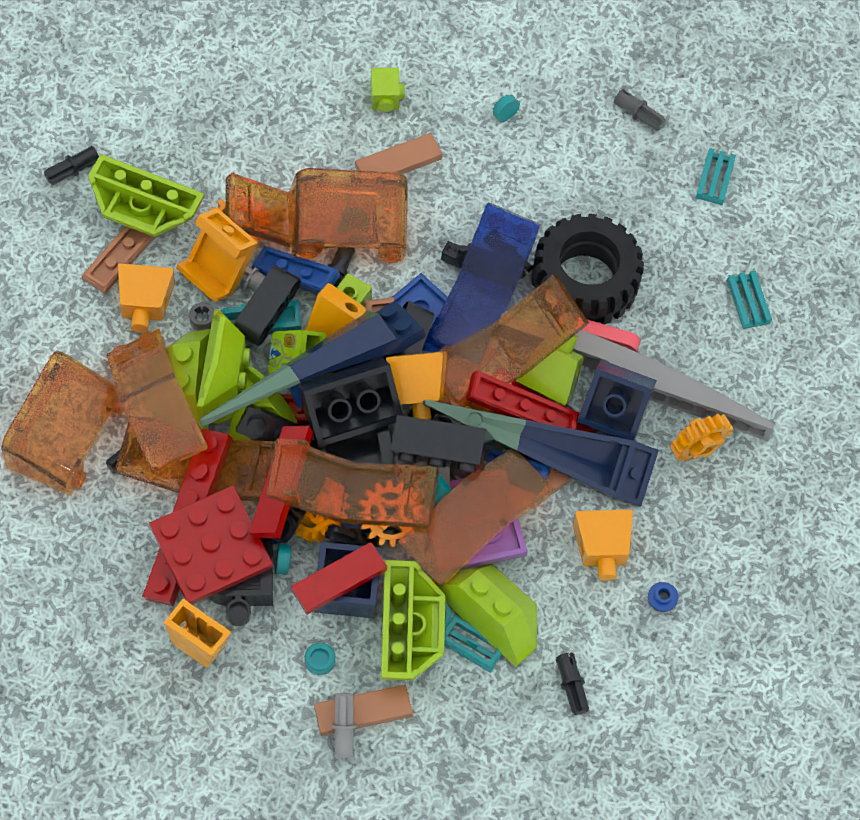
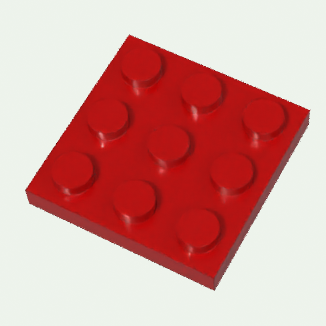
[149,486,273,605]

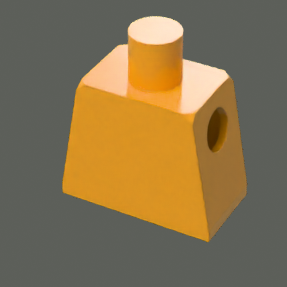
[118,263,175,333]
[305,283,367,339]
[386,351,447,420]
[573,510,633,581]
[164,599,231,668]

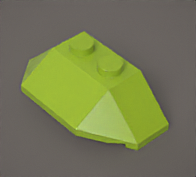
[88,154,205,237]
[197,310,251,423]
[149,329,211,439]
[381,560,445,681]
[432,564,537,667]

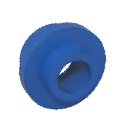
[648,582,679,612]

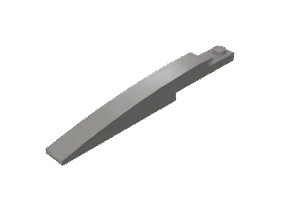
[496,313,774,441]

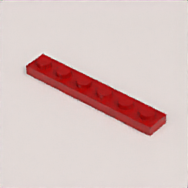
[142,429,233,606]

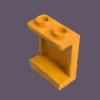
[176,208,258,302]

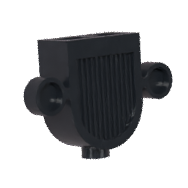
[312,426,396,512]
[208,538,273,626]

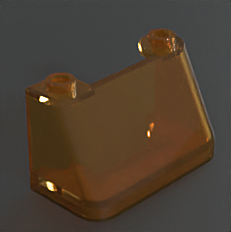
[287,168,408,263]
[1,350,128,496]

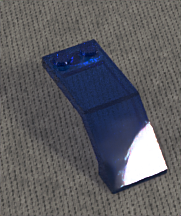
[426,202,542,366]

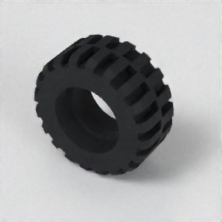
[531,214,644,325]

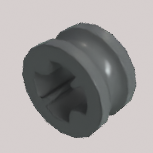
[189,302,214,331]

